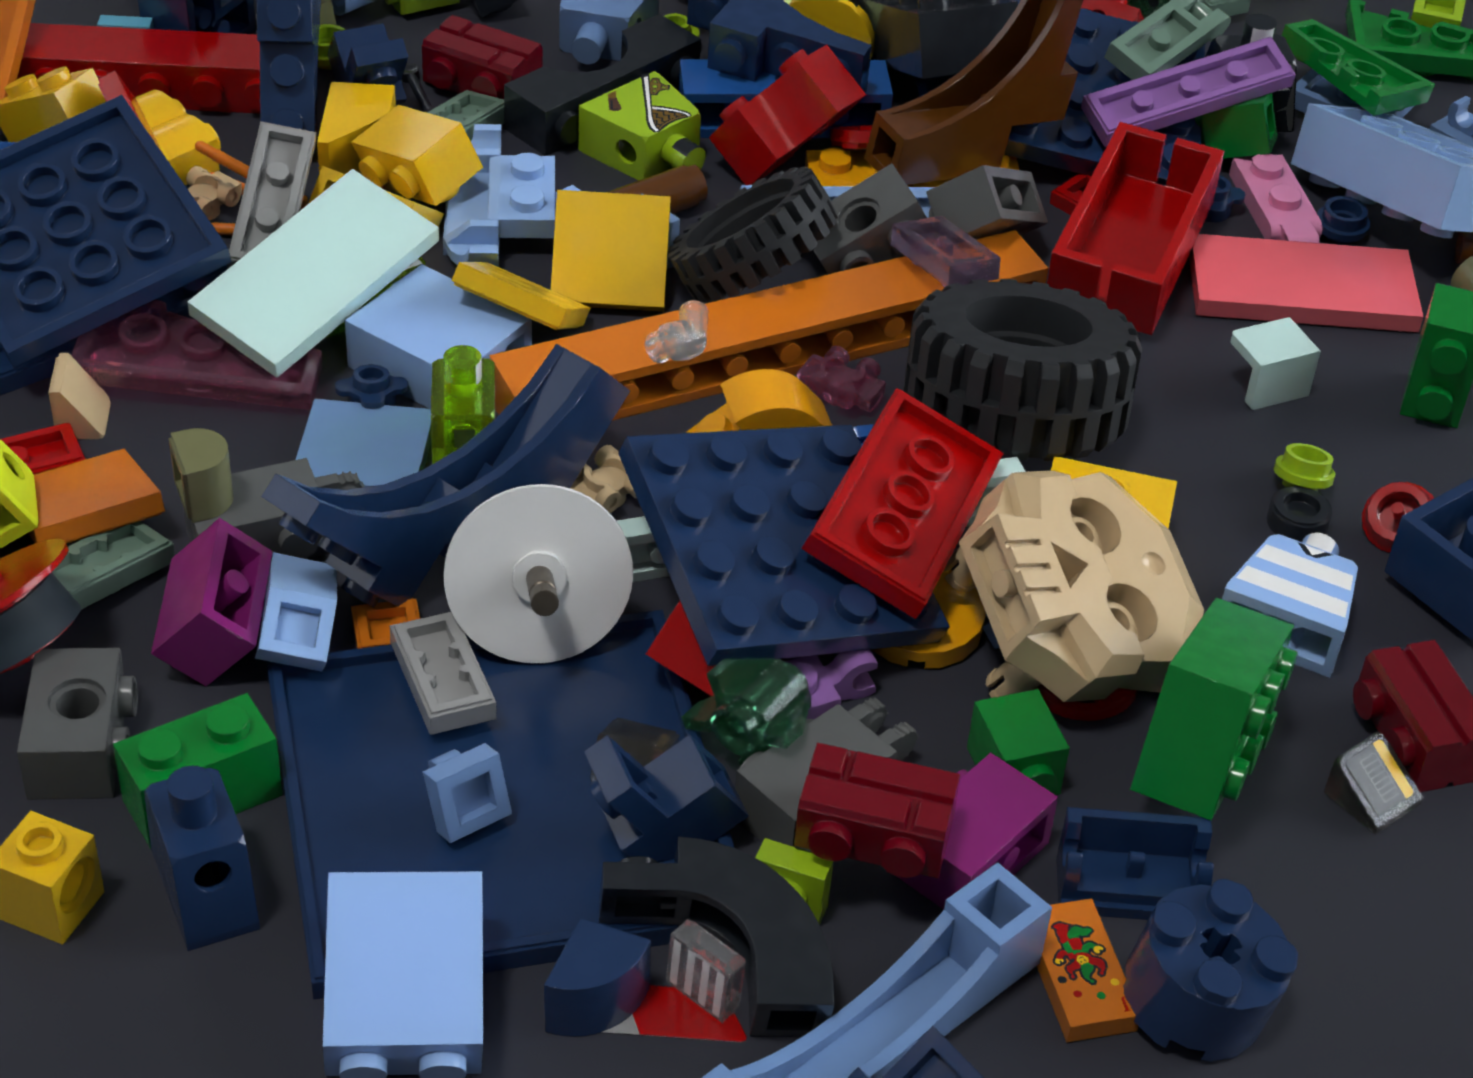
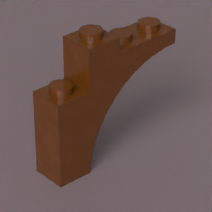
[864,0,1083,185]

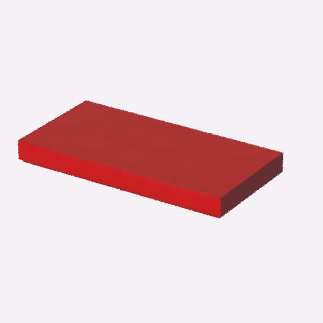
[801,388,1003,619]

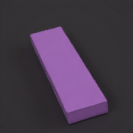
[1081,36,1296,147]

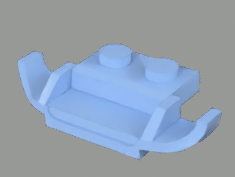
[443,124,555,267]

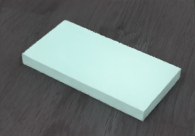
[188,169,439,378]

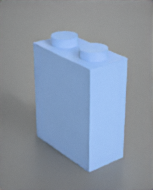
[345,264,532,423]
[323,871,483,1078]

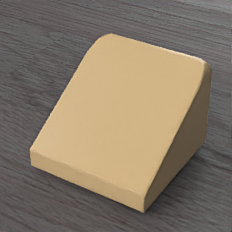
[48,353,111,439]

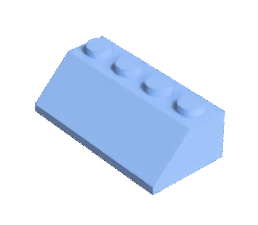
[1291,103,1473,239]

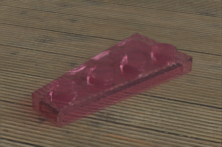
[71,299,322,410]

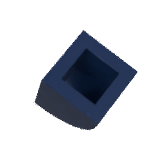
[544,918,651,1037]

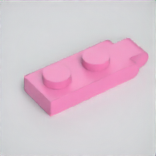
[1229,154,1322,243]

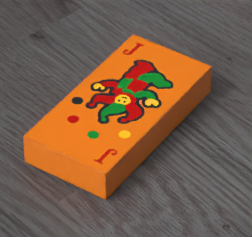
[1036,898,1138,1043]

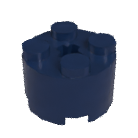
[1123,879,1298,1062]

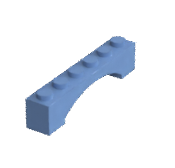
[702,862,1052,1078]

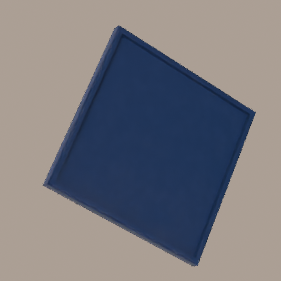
[267,610,734,1000]

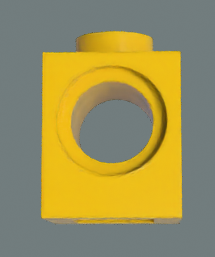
[0,810,105,945]

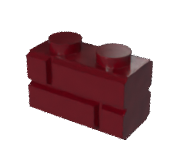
[422,15,543,99]
[1353,639,1473,793]
[794,742,961,879]

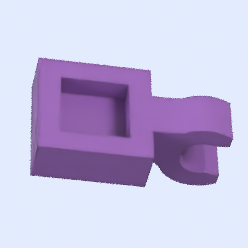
[754,650,878,734]

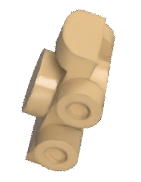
[186,166,242,221]
[570,445,637,513]

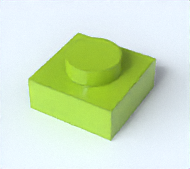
[1410,0,1466,28]
[755,838,834,925]

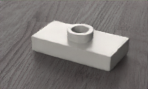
[390,612,496,735]

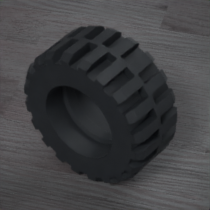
[903,279,1142,461]

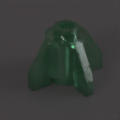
[681,657,812,767]

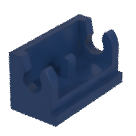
[1056,807,1214,920]

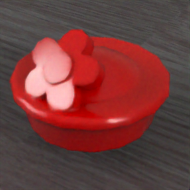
[1362,482,1434,553]

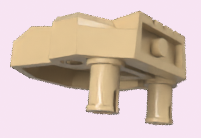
[943,471,1204,702]

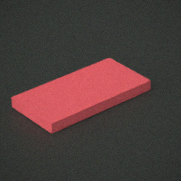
[1189,234,1424,333]

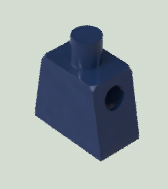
[144,766,260,951]

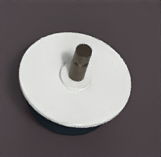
[444,484,633,663]

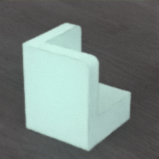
[1230,317,1321,410]

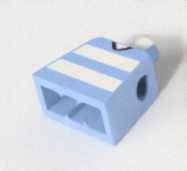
[1222,533,1358,678]

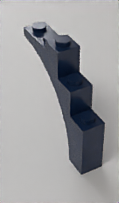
[257,0,321,154]
[687,0,872,92]
[261,344,630,608]

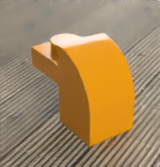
[686,369,832,433]

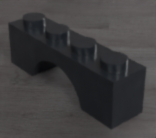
[504,14,701,156]

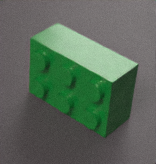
[1130,598,1298,821]

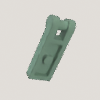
[1104,0,1231,80]

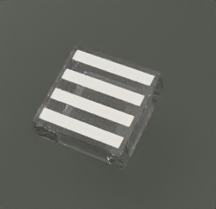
[666,919,746,1023]

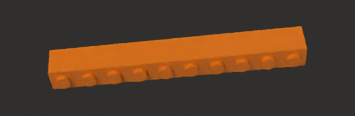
[490,230,1049,421]

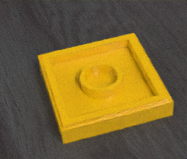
[551,190,671,312]
[451,262,590,330]

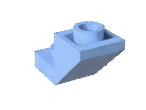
[255,552,337,672]

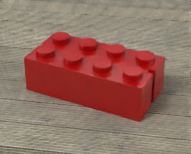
[1047,122,1225,336]

